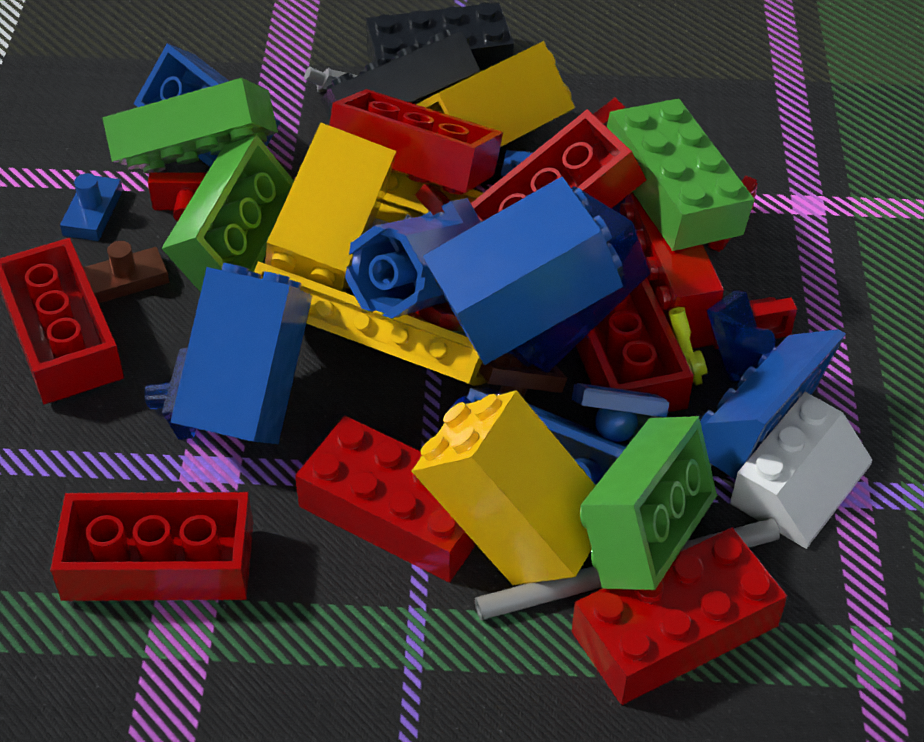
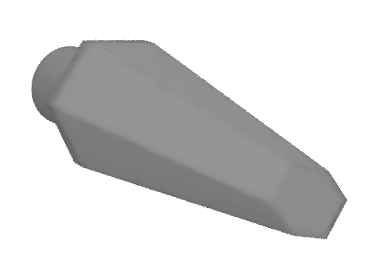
[304,67,358,92]

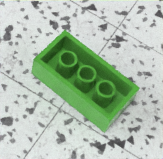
[102,78,278,174]
[607,99,755,251]
[161,134,294,292]
[580,416,717,590]

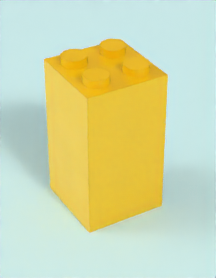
[416,41,575,147]
[265,123,396,292]
[412,390,596,585]

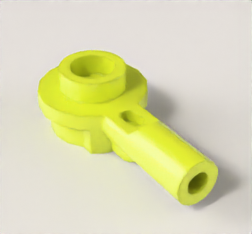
[668,307,708,386]

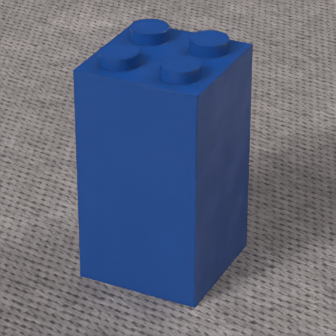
[423,176,623,365]
[171,263,312,444]

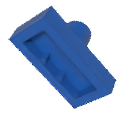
[60,173,123,241]

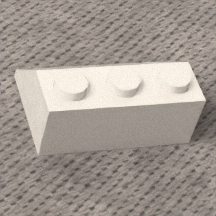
[730,392,872,549]

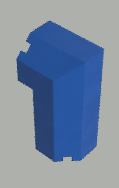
[345,198,481,319]

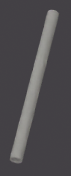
[475,518,780,620]

